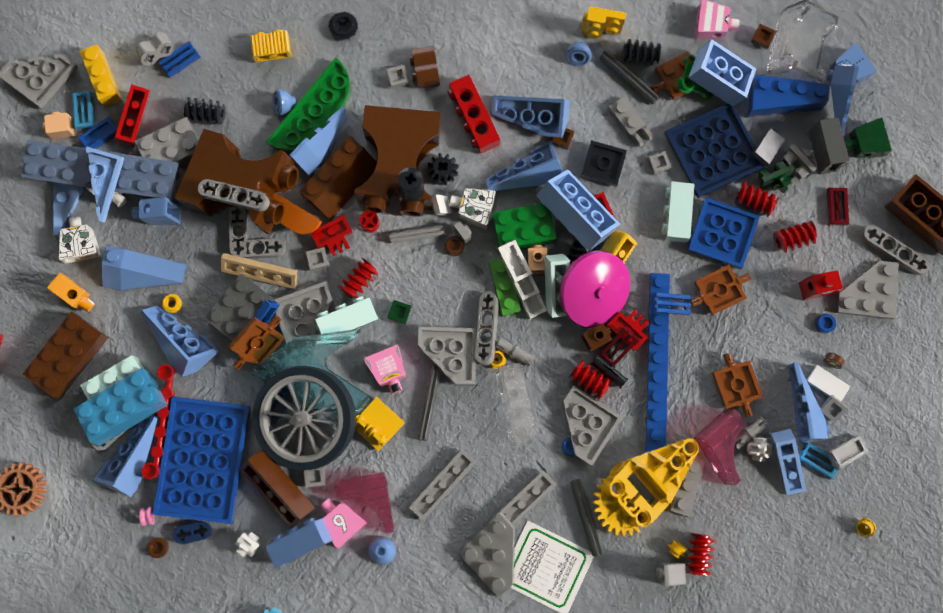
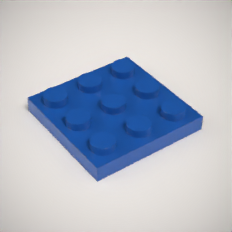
[687,197,760,270]

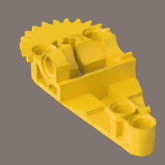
[592,439,699,536]

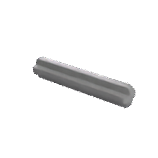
[389,225,445,244]

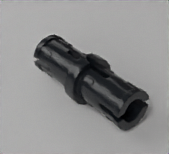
[591,354,628,389]

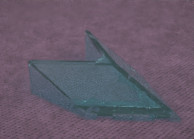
[249,329,371,414]

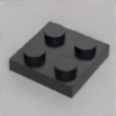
[581,140,627,187]

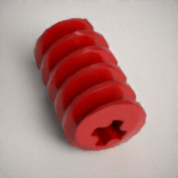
[735,182,779,217]
[773,220,817,253]
[337,257,379,299]
[568,360,611,401]
[685,533,715,576]

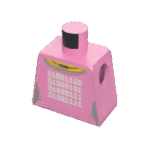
[364,344,406,394]

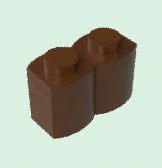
[409,46,440,88]

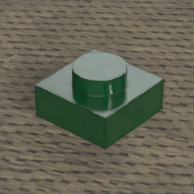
[387,300,412,325]

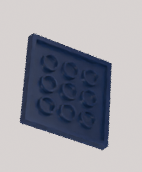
[664,103,765,198]

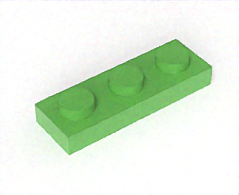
[489,258,521,317]

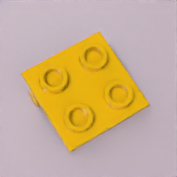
[355,397,405,452]

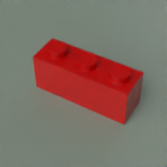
[115,84,150,148]

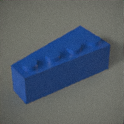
[747,75,830,118]

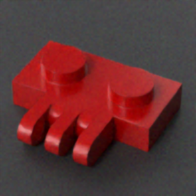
[311,215,353,256]
[606,309,649,352]

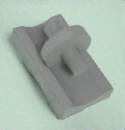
[781,144,817,180]

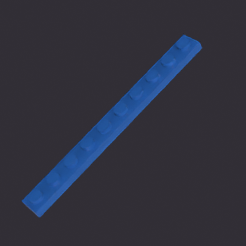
[645,273,670,453]

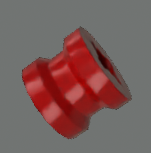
[360,211,380,233]

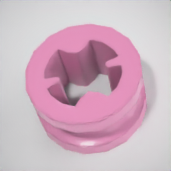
[139,507,154,526]

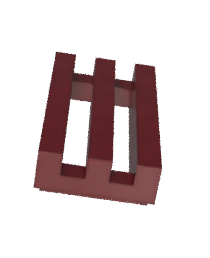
[827,188,849,226]
[599,326,640,366]

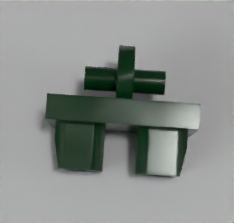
[758,161,795,193]

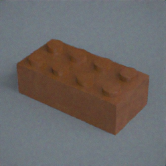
[884,174,943,256]
[22,311,109,399]

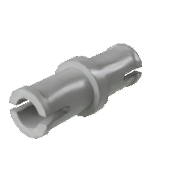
[495,338,535,366]
[731,417,769,451]

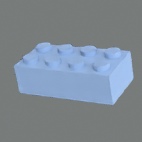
[536,170,620,251]

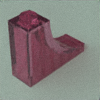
[693,409,746,485]
[335,472,395,533]

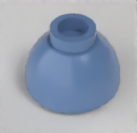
[566,41,592,66]
[273,89,296,115]
[368,537,396,565]

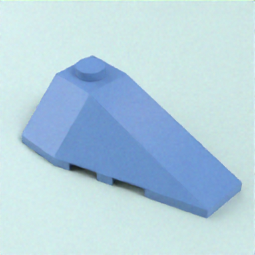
[492,95,570,137]
[102,246,187,291]
[93,416,158,497]

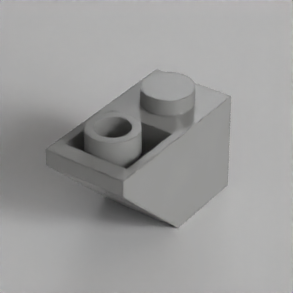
[655,563,686,586]

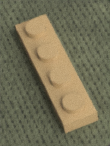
[221,253,298,289]

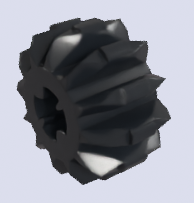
[427,153,459,185]

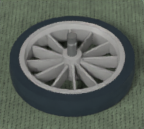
[252,366,356,470]

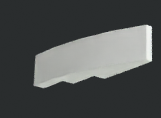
[498,240,547,320]

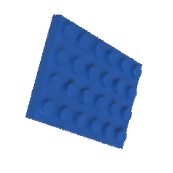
[153,397,251,524]

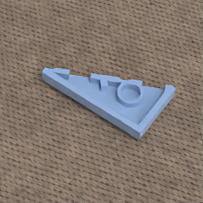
[86,147,124,223]
[53,183,85,237]

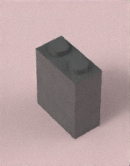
[809,116,849,175]

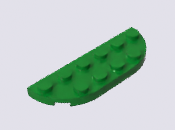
[266,57,350,151]

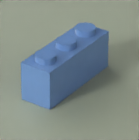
[265,518,332,568]

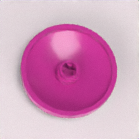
[559,251,630,327]

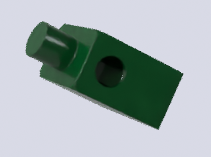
[844,117,892,158]

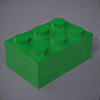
[492,203,557,254]

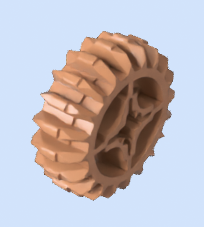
[0,462,48,516]

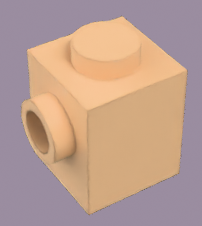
[42,112,74,139]
[527,245,547,274]

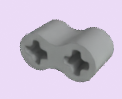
[135,33,174,66]

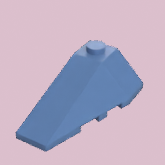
[828,65,859,136]
[290,107,347,179]
[485,141,563,191]
[141,305,219,377]
[789,362,829,442]

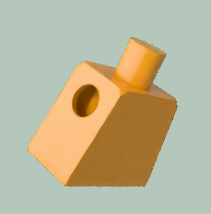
[47,273,95,313]

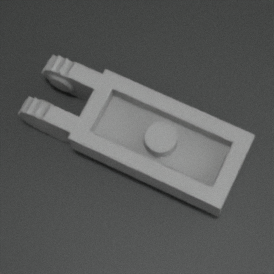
[608,97,653,147]

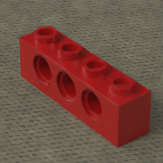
[447,74,501,154]

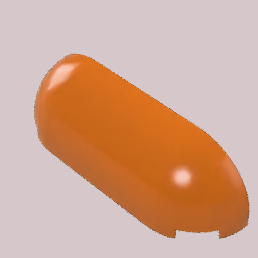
[273,193,322,234]

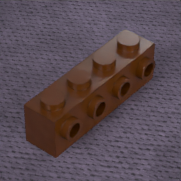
[240,450,315,529]

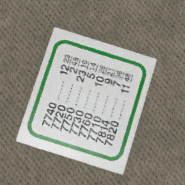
[510,521,594,613]

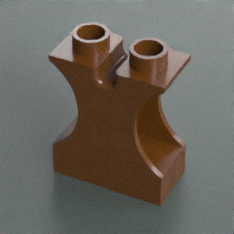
[354,105,441,217]
[175,129,299,235]

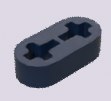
[173,522,212,544]

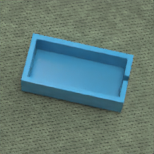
[74,368,168,446]

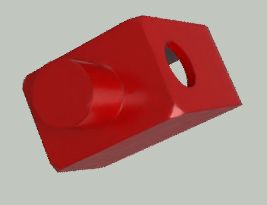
[799,270,843,301]

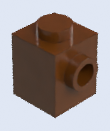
[581,323,613,353]

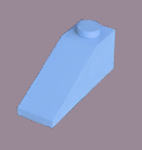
[771,429,806,495]

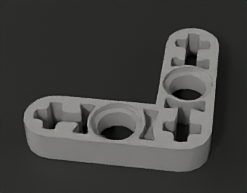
[229,207,286,259]

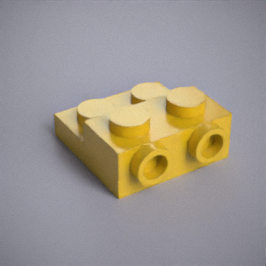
[580,6,626,39]

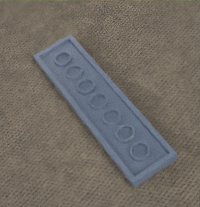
[21,140,179,201]

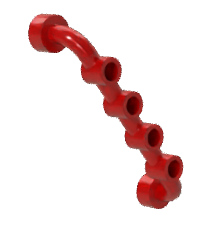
[142,364,175,479]

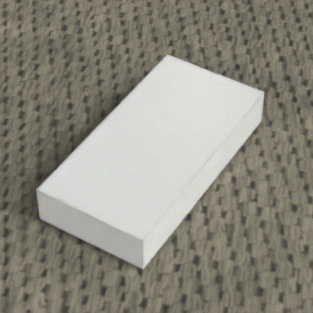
[807,365,850,401]

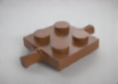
[651,51,699,100]
[690,265,751,316]
[229,315,285,370]
[712,353,763,417]

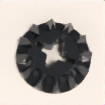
[329,12,358,41]

